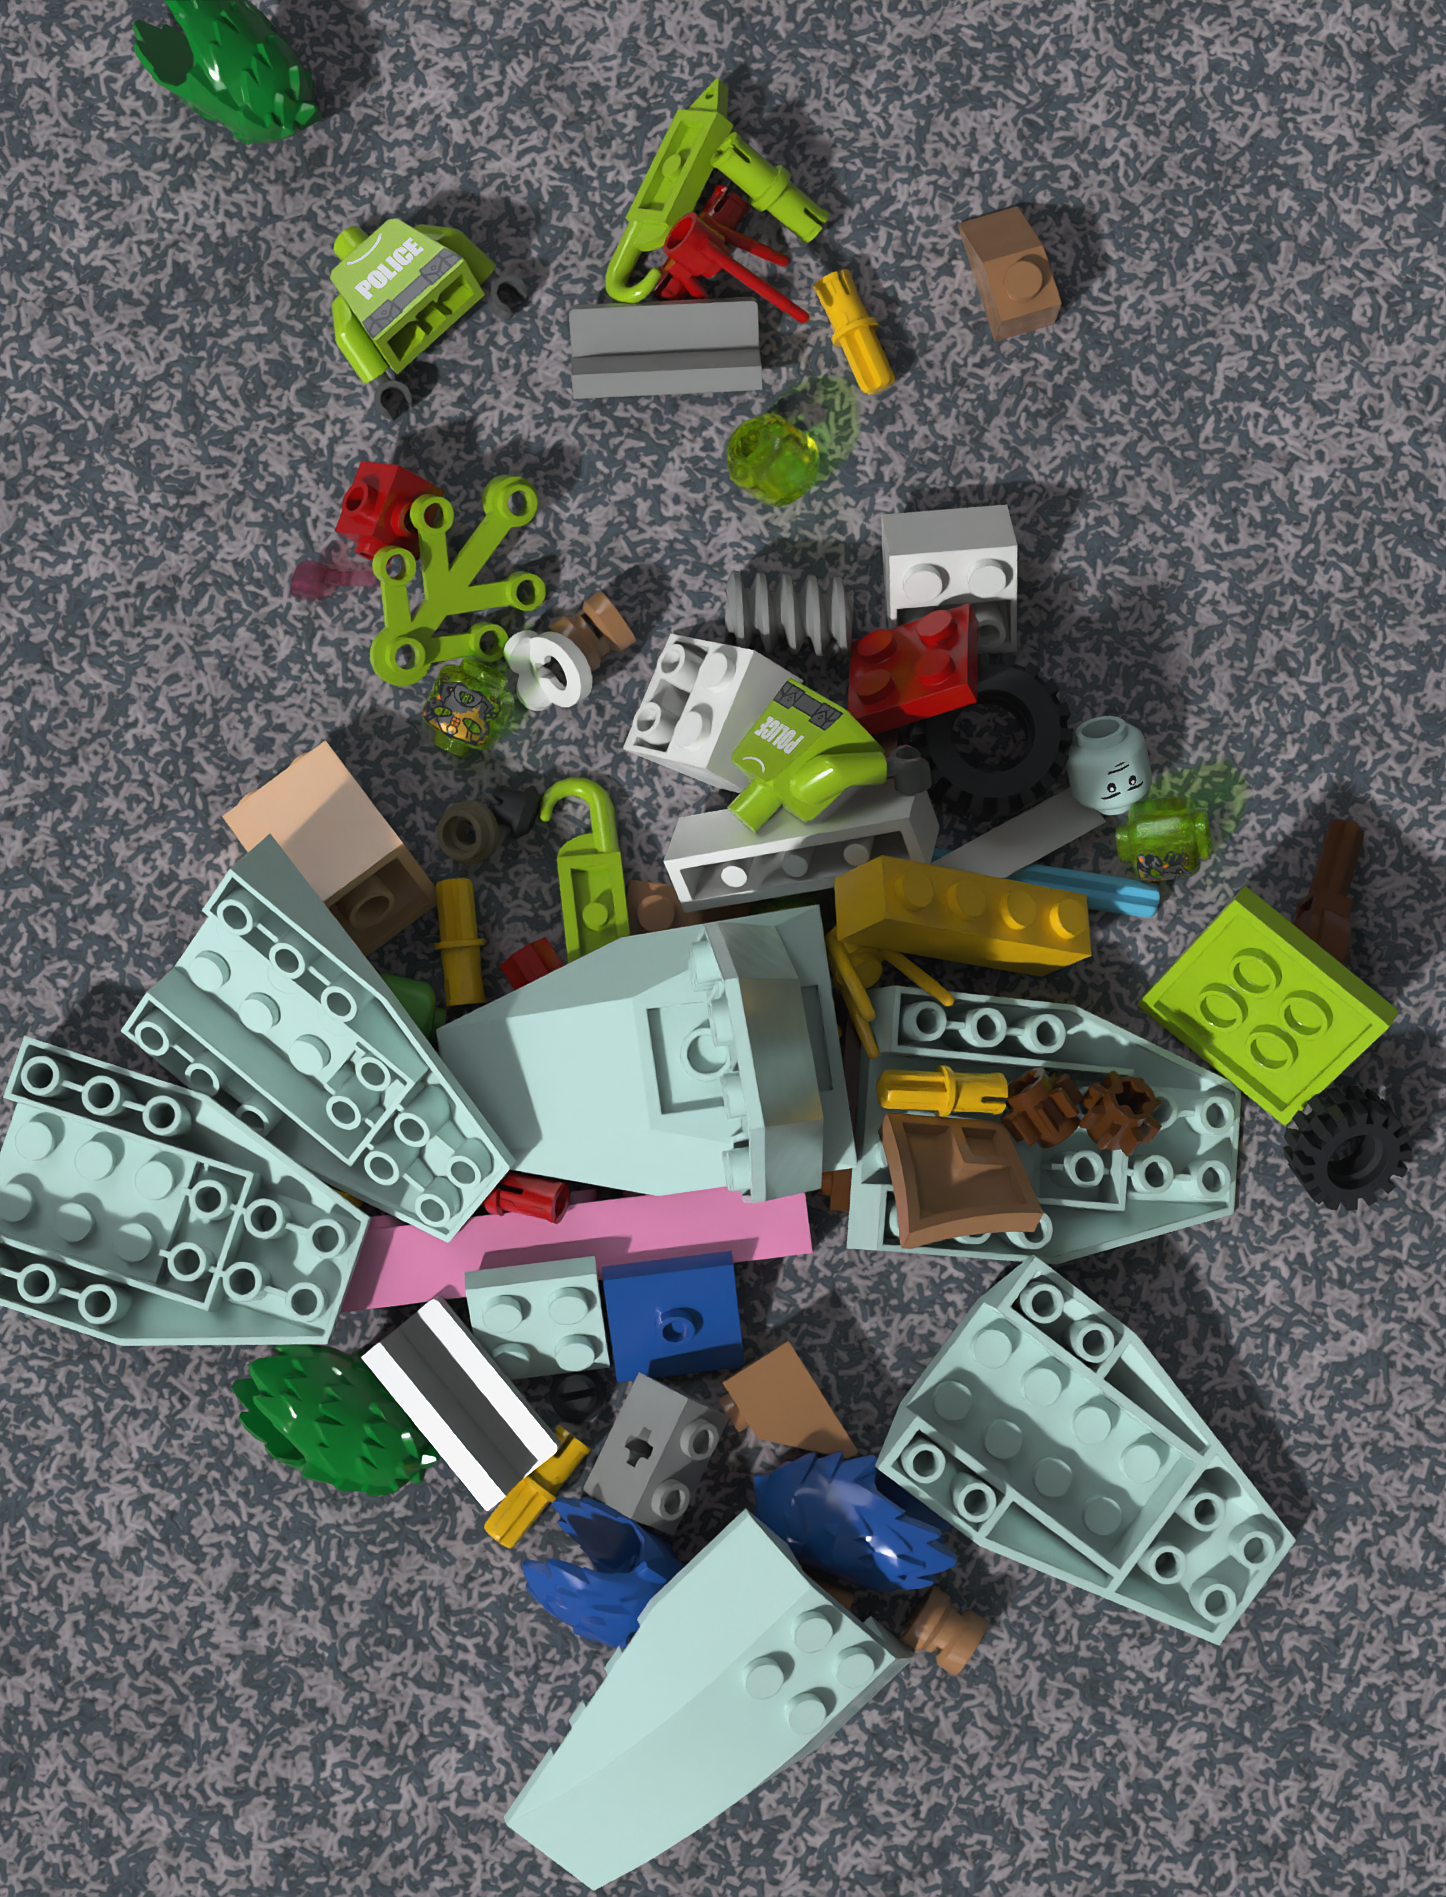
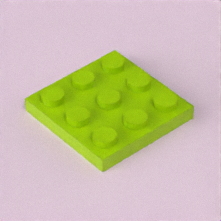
[1137,886,1400,1126]

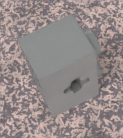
[582,1372,730,1535]

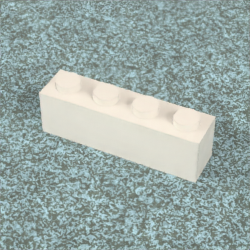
[664,779,940,913]

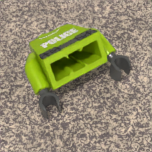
[330,218,527,421]
[727,678,932,833]

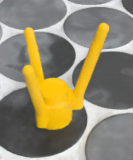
[824,926,955,1059]

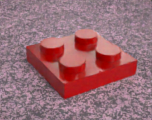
[847,603,979,736]

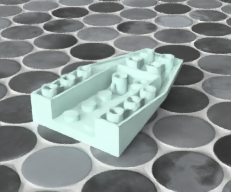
[121,834,516,1243]
[436,904,858,1196]
[687,921,824,1203]
[847,986,1241,1264]
[0,1036,372,1346]

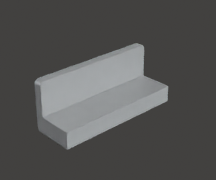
[569,297,762,399]
[361,1296,561,1511]

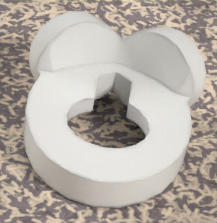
[503,630,593,711]

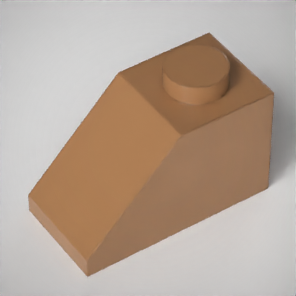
[958,206,1062,342]
[718,1339,858,1459]

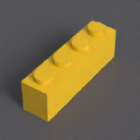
[834,855,1092,977]

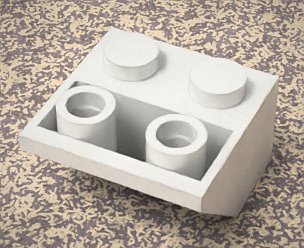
[881,505,1018,654]
[623,634,803,793]

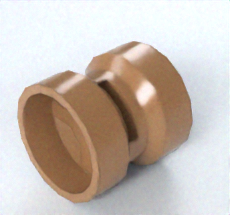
[548,590,636,673]
[899,1585,989,1676]

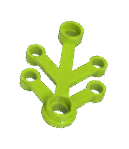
[370,474,546,687]

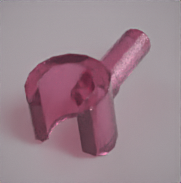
[290,560,380,603]

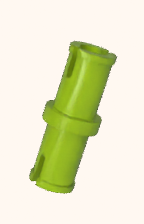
[710,132,830,244]

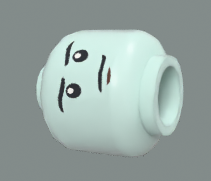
[1064,716,1153,815]

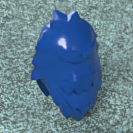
[754,1450,958,1593]
[522,1497,686,1649]

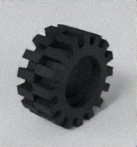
[1283,1085,1412,1211]

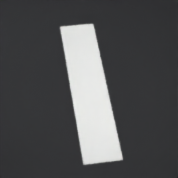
[930,787,1106,879]

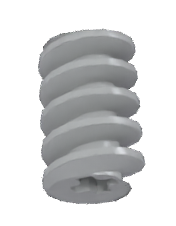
[724,571,854,657]

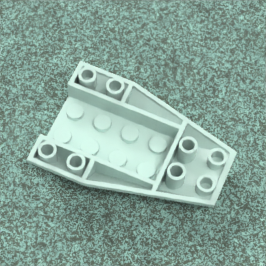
[875,1255,1296,1646]

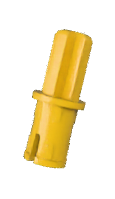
[813,269,895,395]
[434,878,486,1006]
[876,1065,1008,1118]
[484,1425,591,1549]

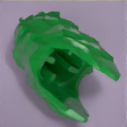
[133,0,322,145]
[231,1344,440,1497]

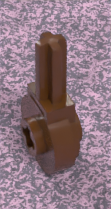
[1292,819,1365,968]

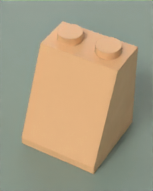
[222,740,437,957]

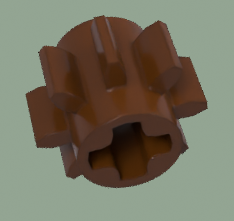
[1000,1067,1084,1149]
[1079,1071,1162,1157]

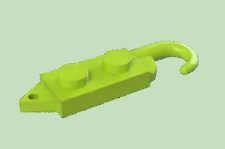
[605,78,734,304]
[539,777,630,964]

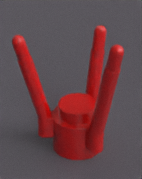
[663,211,810,324]

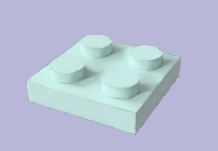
[464,1256,610,1380]

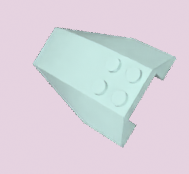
[504,1508,915,1891]

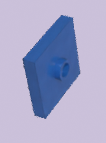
[602,1251,745,1382]

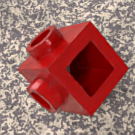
[335,461,445,565]

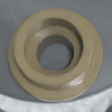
[437,800,499,865]

